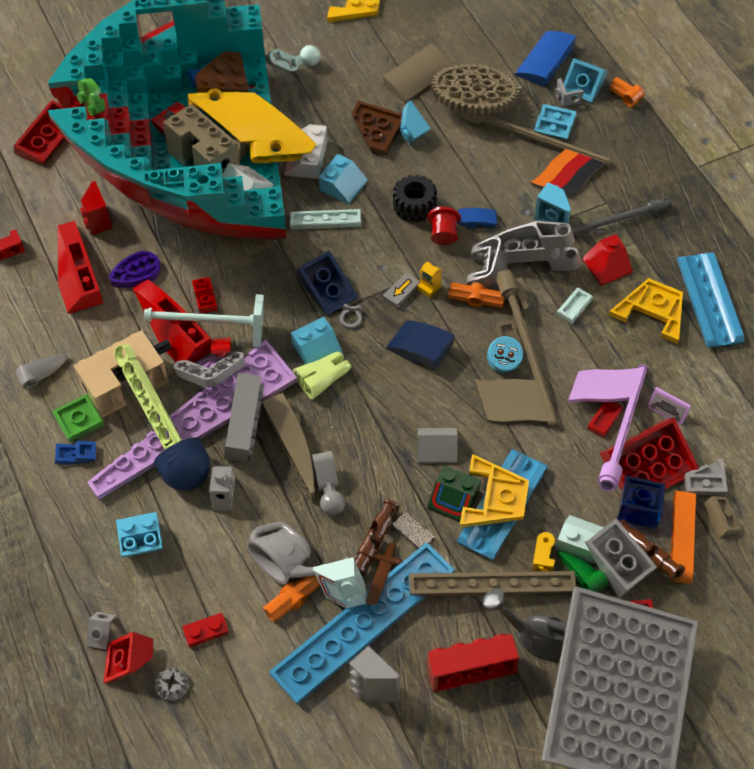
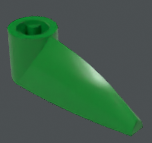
[557,550,609,593]

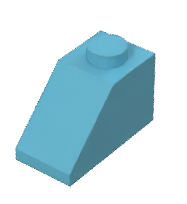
[400,100,431,144]

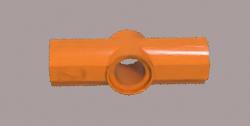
[448,282,505,308]
[263,575,320,623]

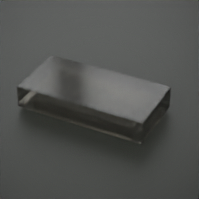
[392,512,435,550]

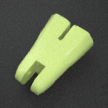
[293,351,352,400]

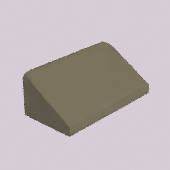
[703,496,742,538]

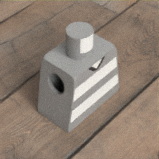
[209,466,236,511]

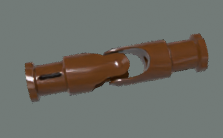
[355,499,400,576]
[619,519,685,581]

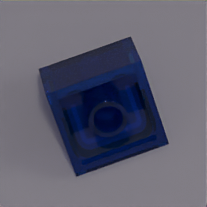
[617,475,666,530]

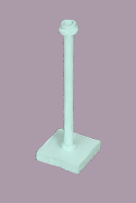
[144,294,264,347]

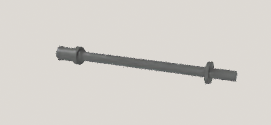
[571,197,672,235]

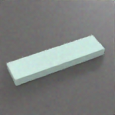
[290,209,362,230]

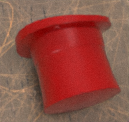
[427,206,461,245]

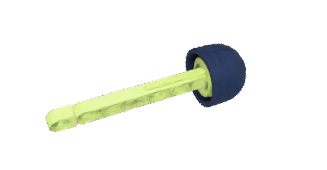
[114,344,210,491]

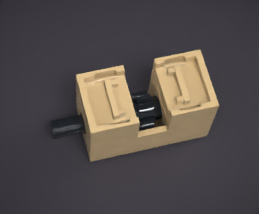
[73,330,172,418]

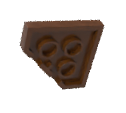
[195,51,249,93]
[352,101,402,155]

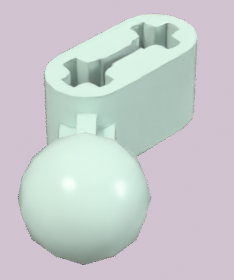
[265,45,321,73]

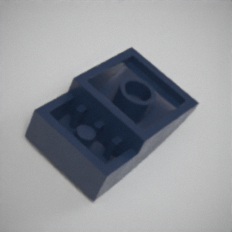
[386,321,454,370]

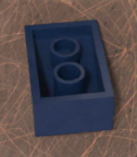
[295,251,358,316]

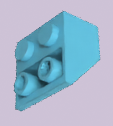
[116,512,163,558]

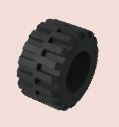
[393,174,437,223]

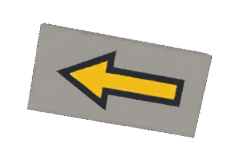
[383,272,420,308]

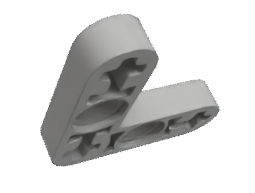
[174,352,246,388]

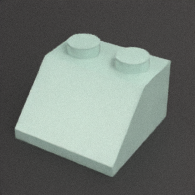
[556,515,604,565]

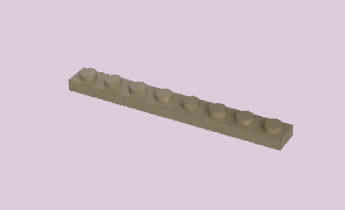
[409,571,576,596]

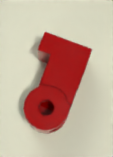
[0,229,25,260]

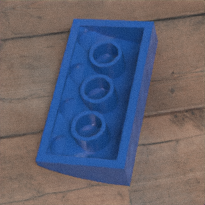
[515,31,576,88]

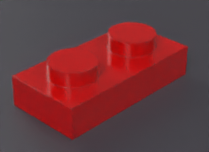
[182,613,229,648]

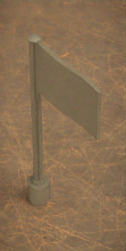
[475,270,559,426]

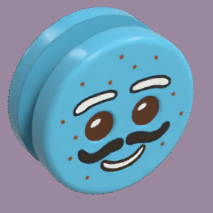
[487,336,523,373]

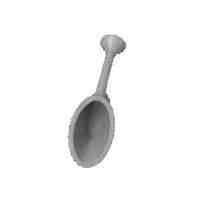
[246,522,349,584]

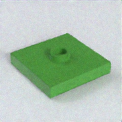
[52,394,104,443]

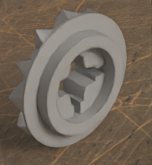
[155,667,189,701]

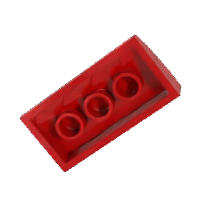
[14,100,64,164]

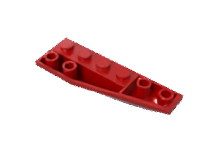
[57,220,103,314]
[133,279,211,363]

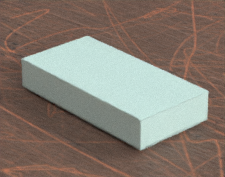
[557,287,593,324]

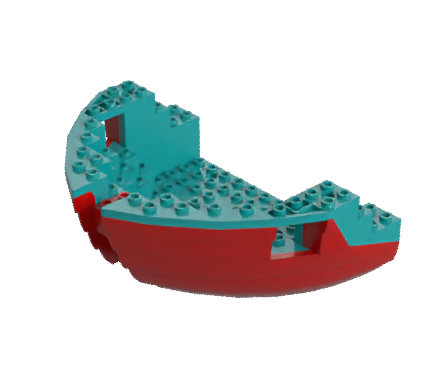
[48,0,287,239]

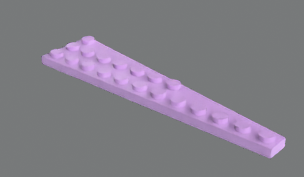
[87,339,298,500]

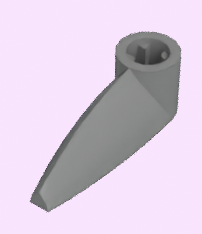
[15,353,68,390]

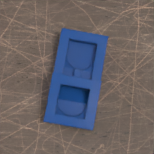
[458,208,497,229]
[55,441,96,464]

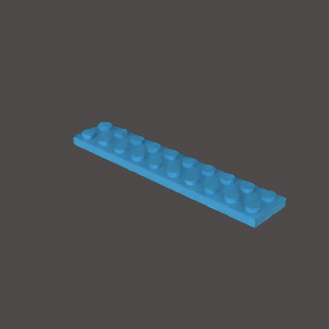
[269,542,455,705]

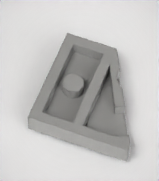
[684,458,728,496]

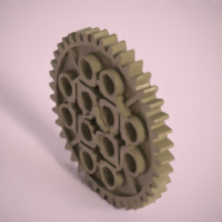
[430,63,520,115]

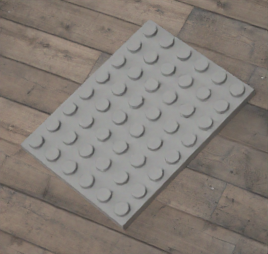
[541,587,698,769]

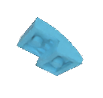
[534,104,576,140]

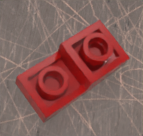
[192,277,218,314]
[211,337,232,357]

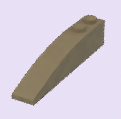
[262,393,315,502]

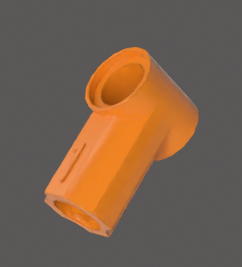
[609,77,645,107]

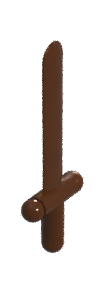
[366,542,403,606]

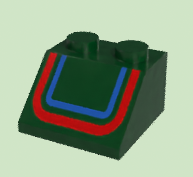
[427,465,481,522]

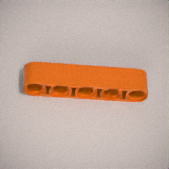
[670,491,696,584]

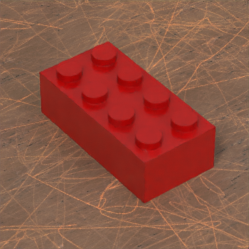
[427,633,519,693]

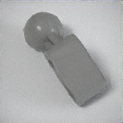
[312,451,345,516]

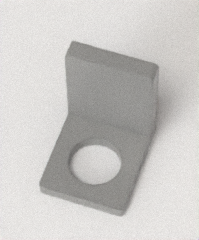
[556,78,584,107]
[86,612,116,649]

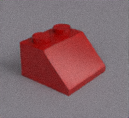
[79,181,112,235]

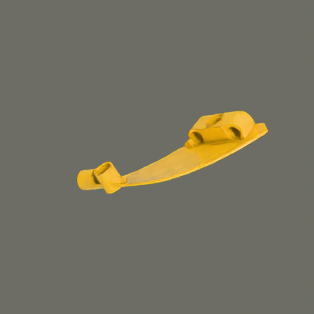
[188,89,317,164]

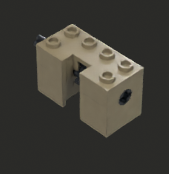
[163,104,240,173]

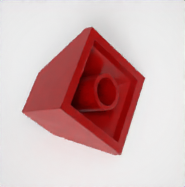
[582,234,632,286]
[103,632,154,684]

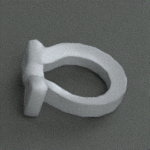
[340,304,362,329]

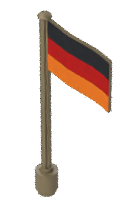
[461,111,611,198]

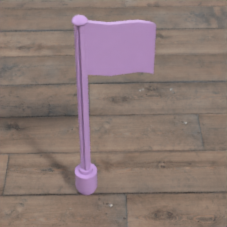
[568,364,649,492]

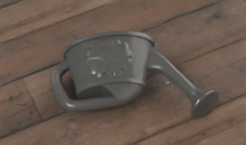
[483,588,567,662]

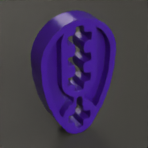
[109,251,161,288]

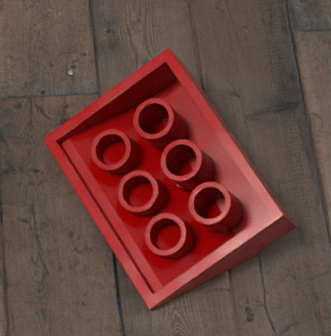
[600,417,699,506]

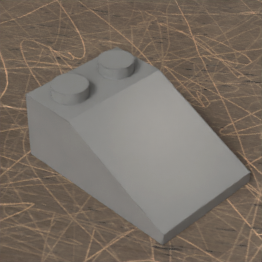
[585,519,657,597]

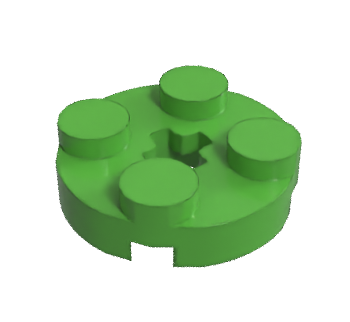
[77,78,105,116]

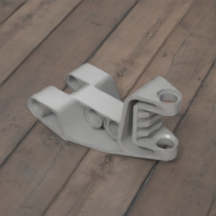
[466,221,582,291]

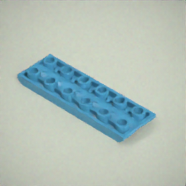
[677,252,744,348]
[457,449,548,561]

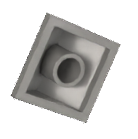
[418,428,458,464]

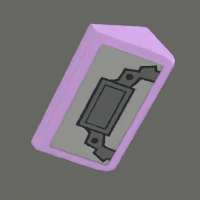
[648,387,691,425]

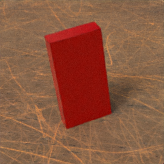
[587,402,623,438]

